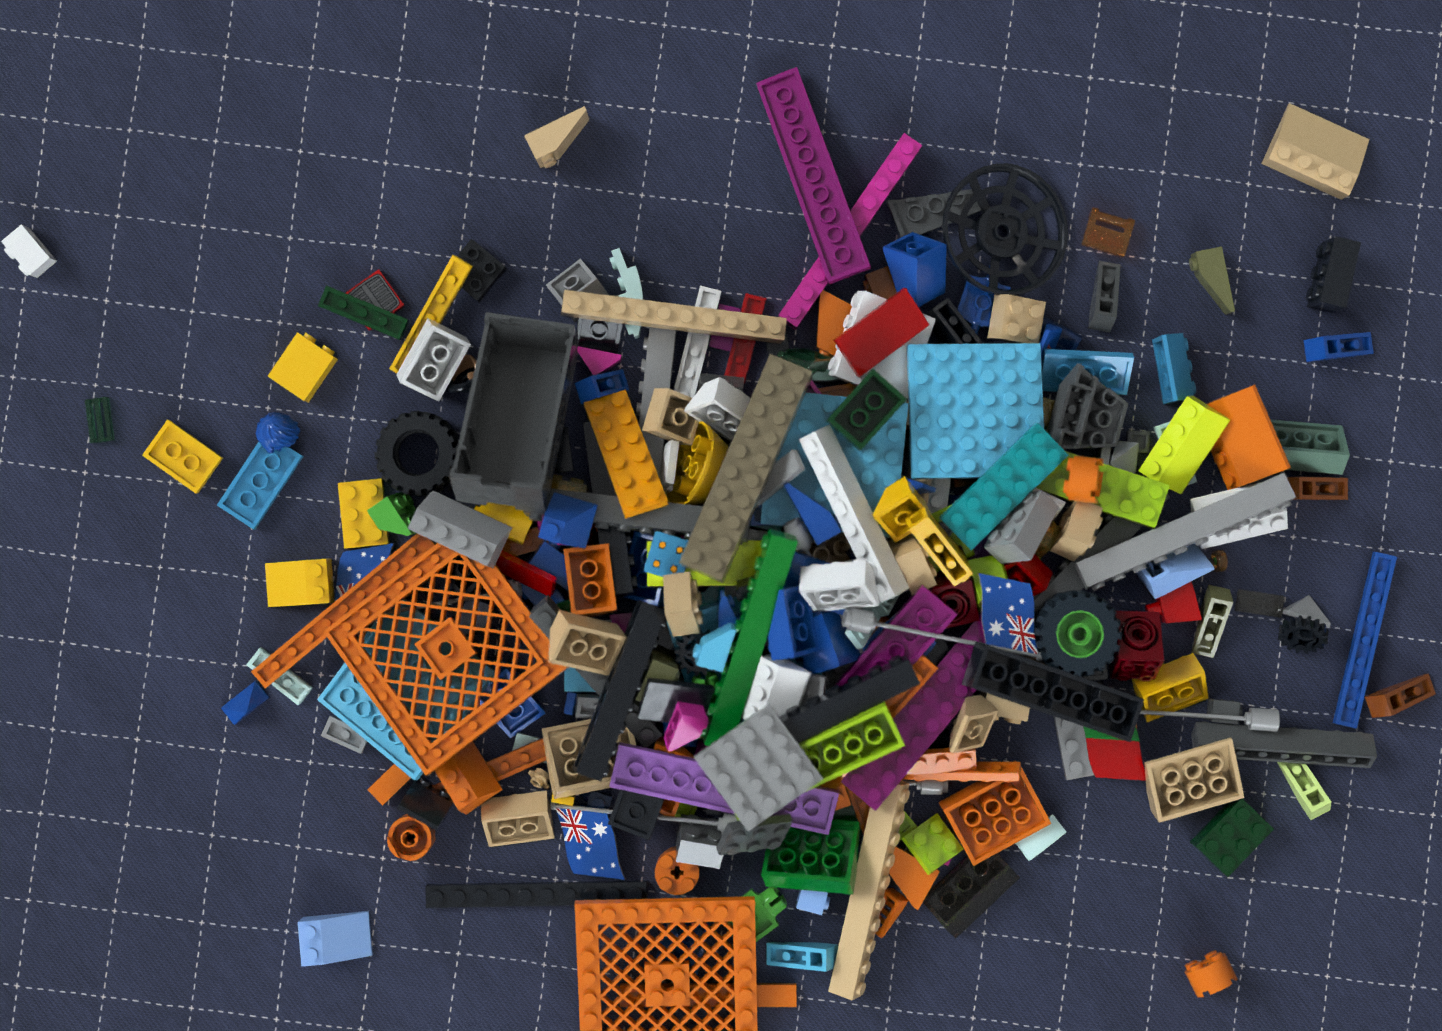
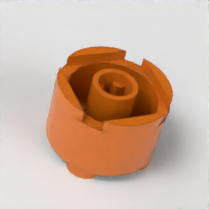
[1063,455,1104,504]
[387,814,435,861]
[655,846,700,895]
[1185,950,1238,998]

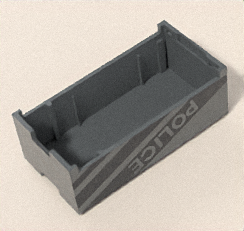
[449,312,578,514]

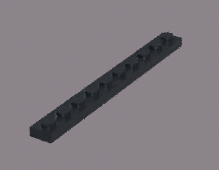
[426,880,647,908]

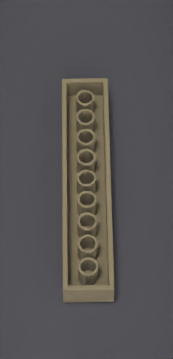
[679,354,813,583]

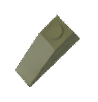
[1189,246,1235,315]
[1192,585,1233,658]

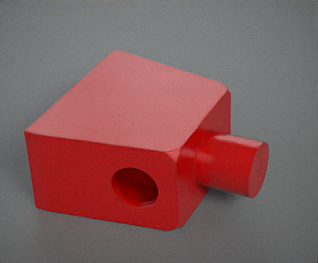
[1145,581,1202,623]

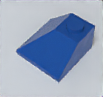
[538,492,598,548]

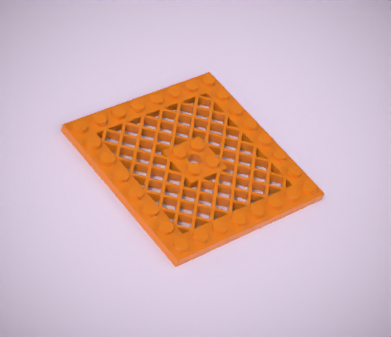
[323,543,569,776]
[575,896,758,1031]

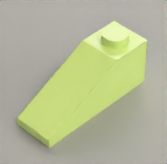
[1277,762,1331,820]

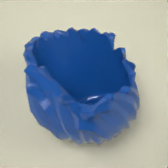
[255,412,300,454]

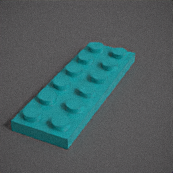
[939,423,1068,550]

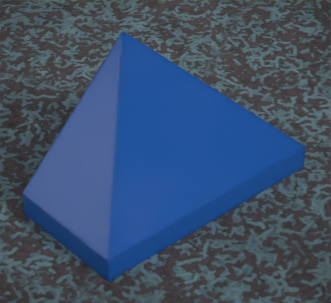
[221,681,270,725]

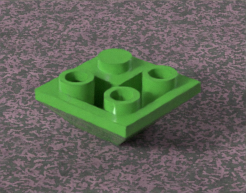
[367,492,416,536]

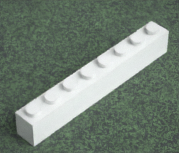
[799,425,909,603]

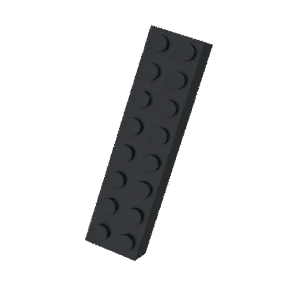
[961,641,1144,742]

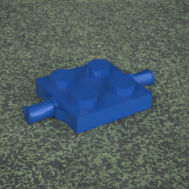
[957,265,1011,335]

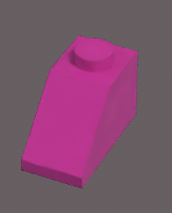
[663,701,708,752]

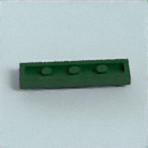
[318,285,409,340]

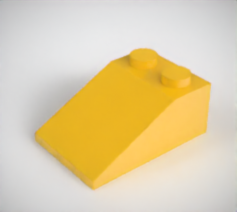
[265,558,335,607]

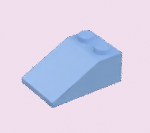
[298,911,373,967]

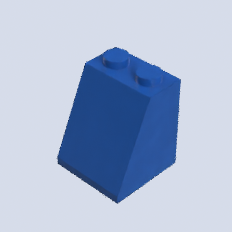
[883,232,946,307]
[803,611,861,674]

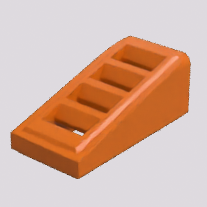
[875,888,909,938]

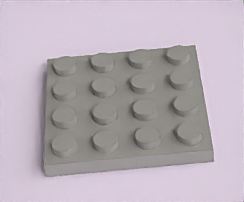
[694,704,823,831]

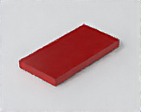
[833,288,929,377]

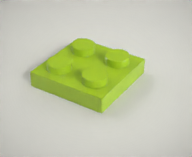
[902,813,964,875]

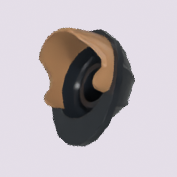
[447,355,477,394]

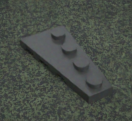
[886,189,982,238]

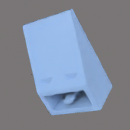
[1136,543,1215,599]

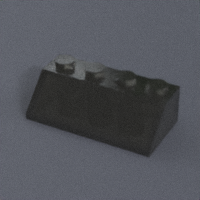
[923,853,1020,938]

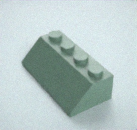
[1270,419,1350,475]

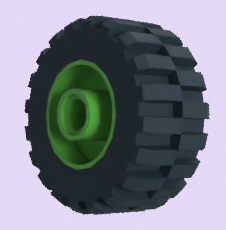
[1034,590,1122,677]

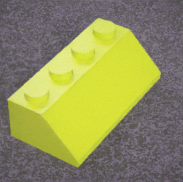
[1139,396,1230,494]

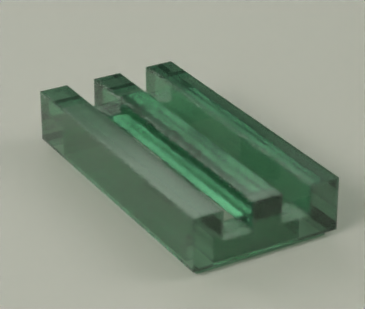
[85,397,114,443]

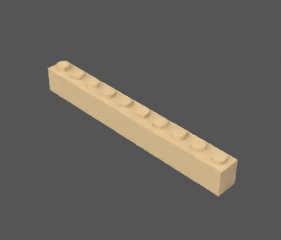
[561,290,787,344]
[828,781,910,1000]

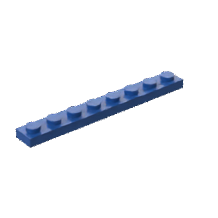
[1333,552,1397,729]

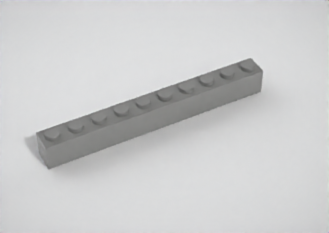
[631,327,677,533]
[1075,473,1296,591]

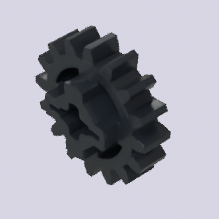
[1278,615,1329,654]
[674,627,715,677]

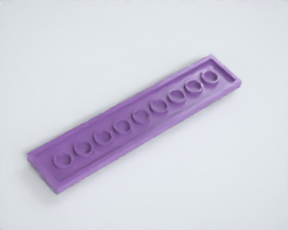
[609,742,839,835]

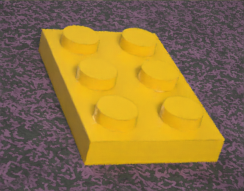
[142,419,223,494]
[338,478,390,549]

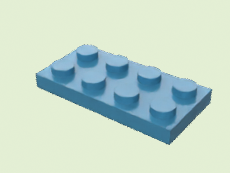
[1041,349,1134,395]
[217,442,304,530]

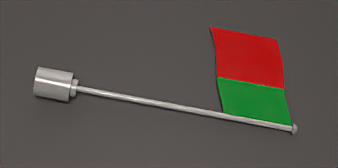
[1083,708,1280,781]

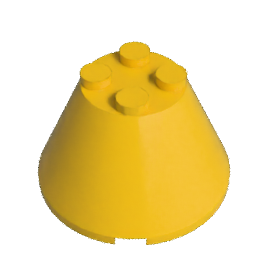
[665,421,729,505]

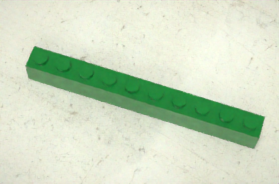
[701,529,798,746]

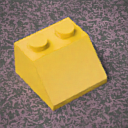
[873,476,932,543]

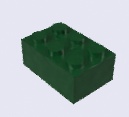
[826,369,907,451]
[1190,799,1274,877]

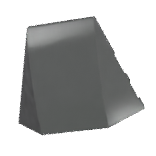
[1048,363,1128,449]

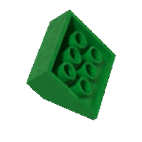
[761,819,860,895]

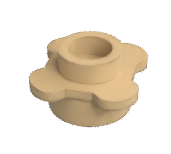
[528,768,550,789]

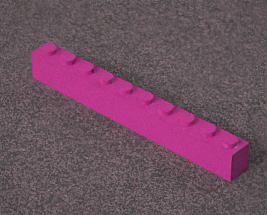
[778,133,922,330]

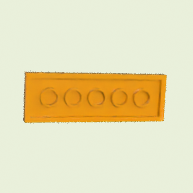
[584,390,668,519]

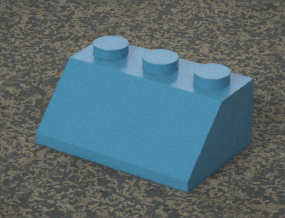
[1152,333,1196,404]

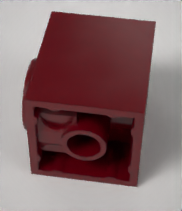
[911,570,979,629]
[1109,611,1164,682]

